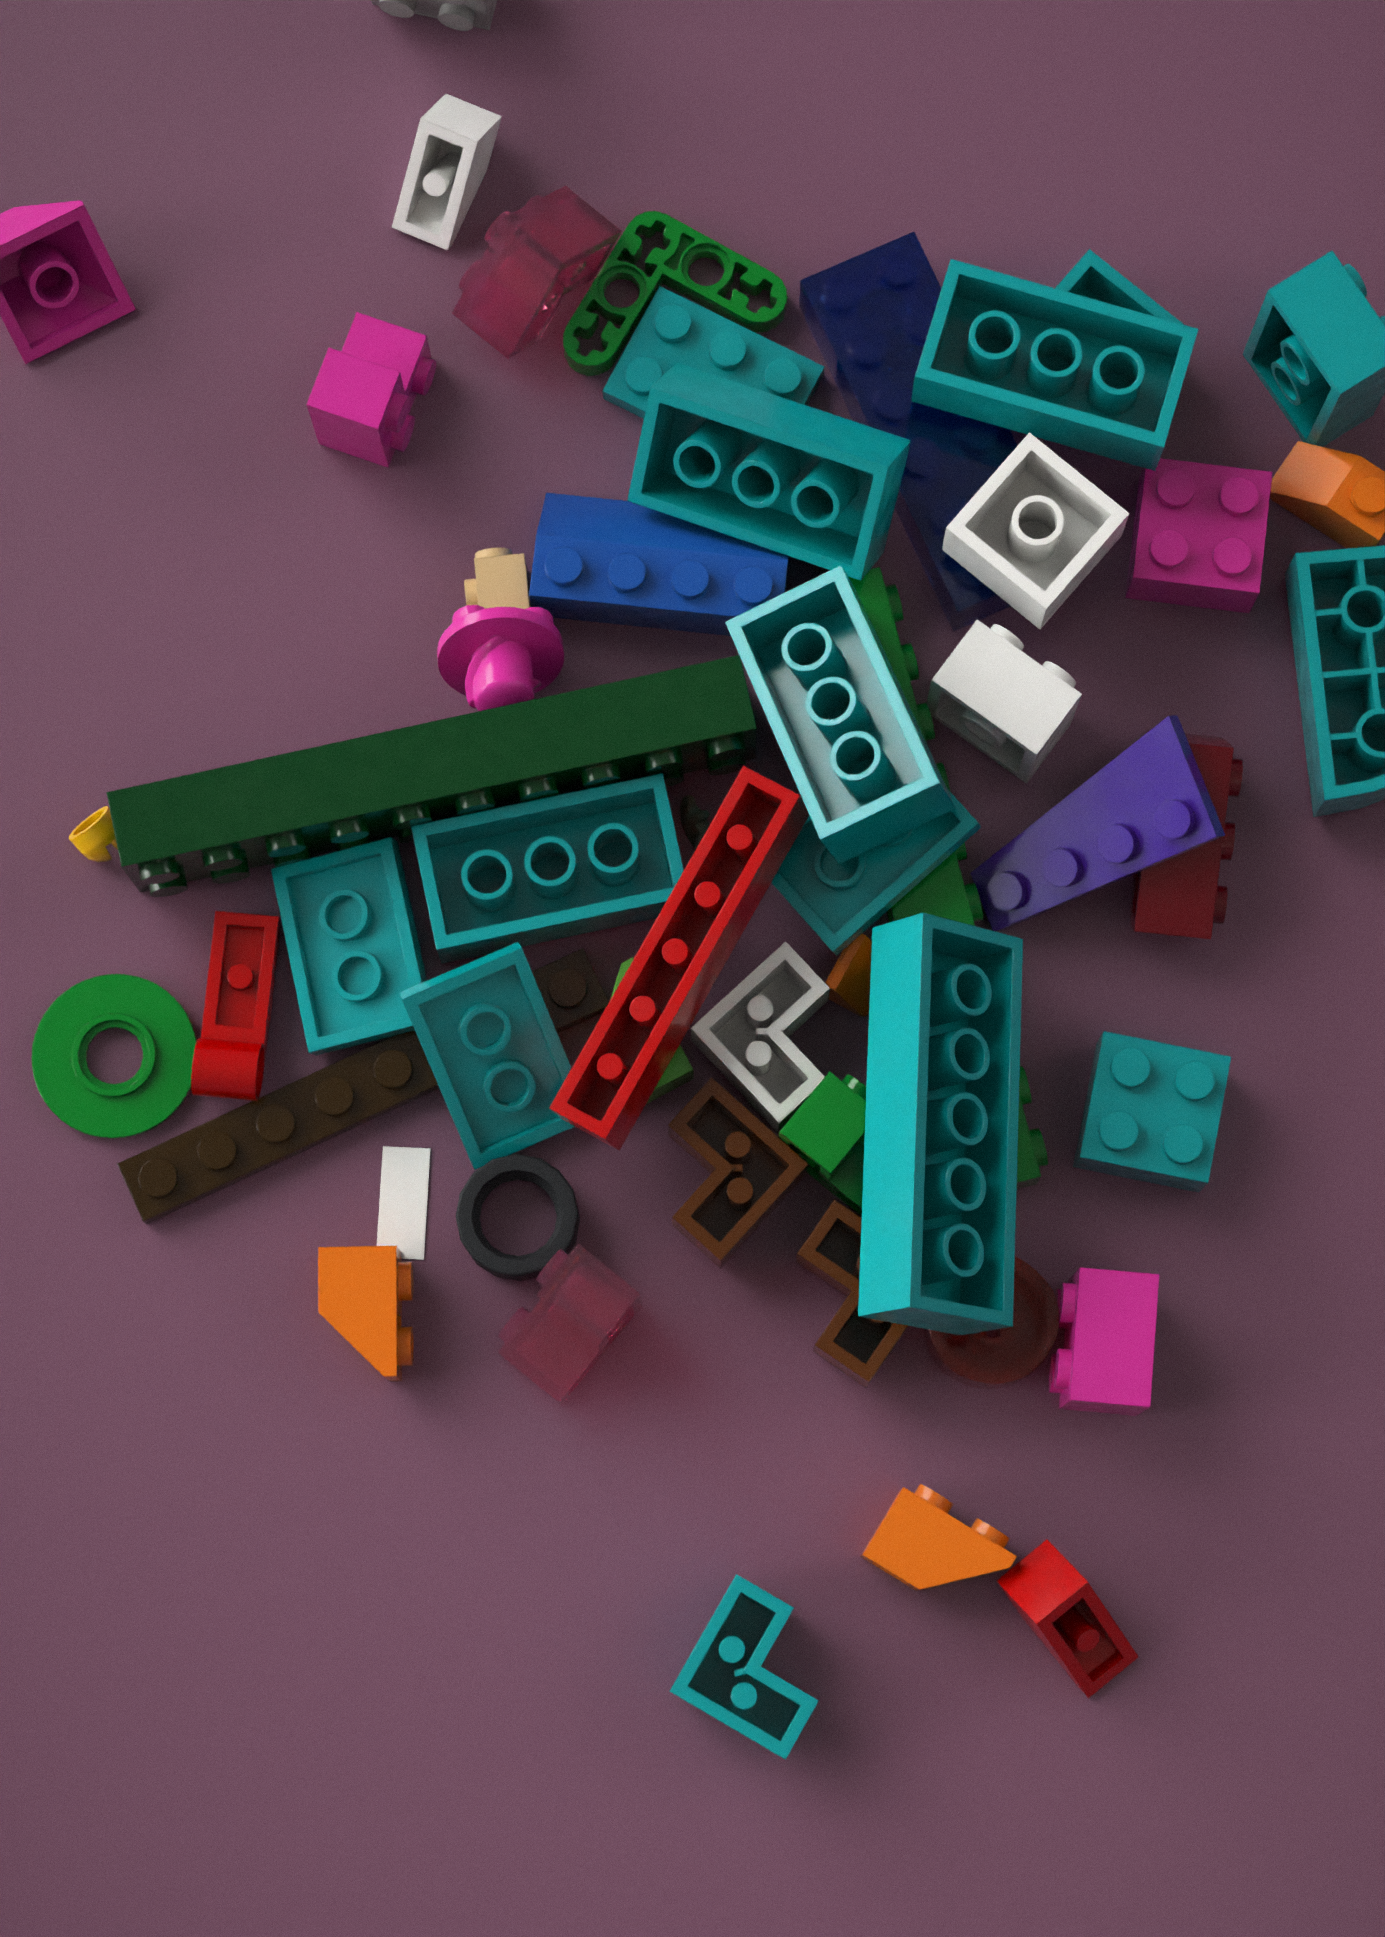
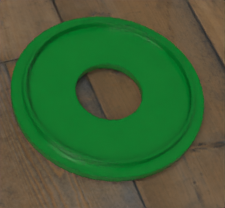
[31,974,197,1139]

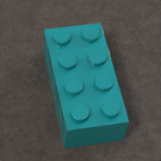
[911,259,1198,471]
[627,362,911,581]
[725,565,956,864]
[411,773,684,964]

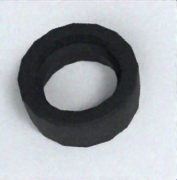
[456,1154,580,1281]

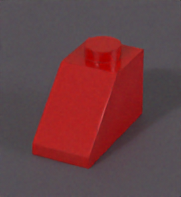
[997,1539,1139,1699]

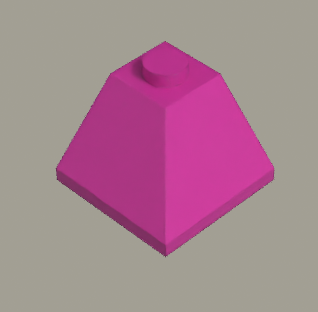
[0,200,136,364]

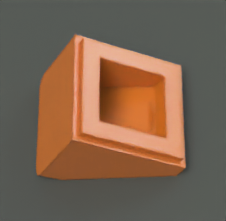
[825,934,872,1017]

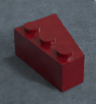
[1130,730,1243,939]

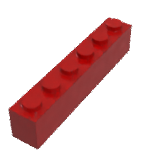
[549,766,809,1151]

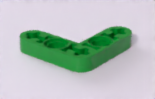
[563,211,787,376]

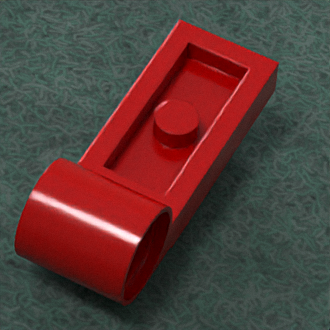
[191,911,281,1101]

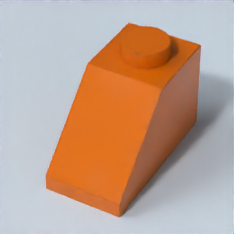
[1270,441,1385,549]

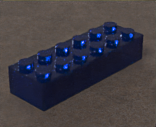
[799,232,1017,632]

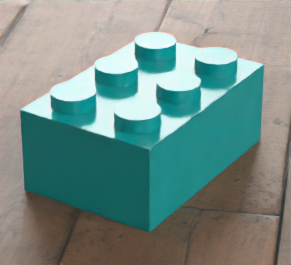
[1243,250,1385,447]

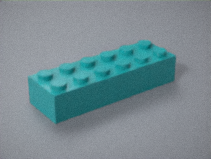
[858,913,1023,1335]

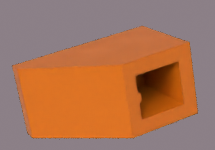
[318,1246,414,1381]
[860,1484,1017,1591]

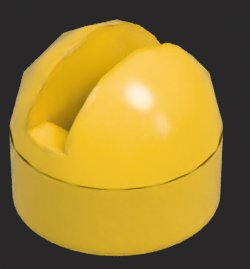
[69,806,118,862]

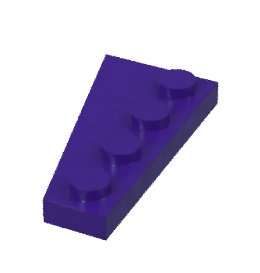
[970,715,1225,932]

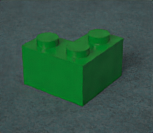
[779,1071,866,1217]

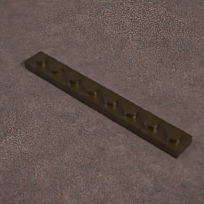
[117,948,609,1224]

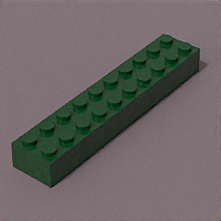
[106,655,757,897]

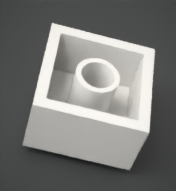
[942,432,1130,629]
[927,620,1082,784]

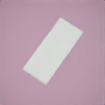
[377,1146,431,1260]

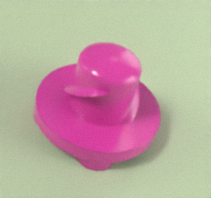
[437,605,564,711]

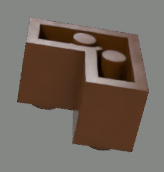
[668,1077,808,1269]
[796,1200,908,1388]

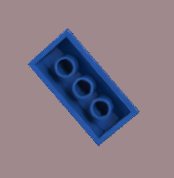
[529,493,789,636]

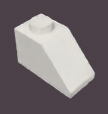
[392,94,502,250]

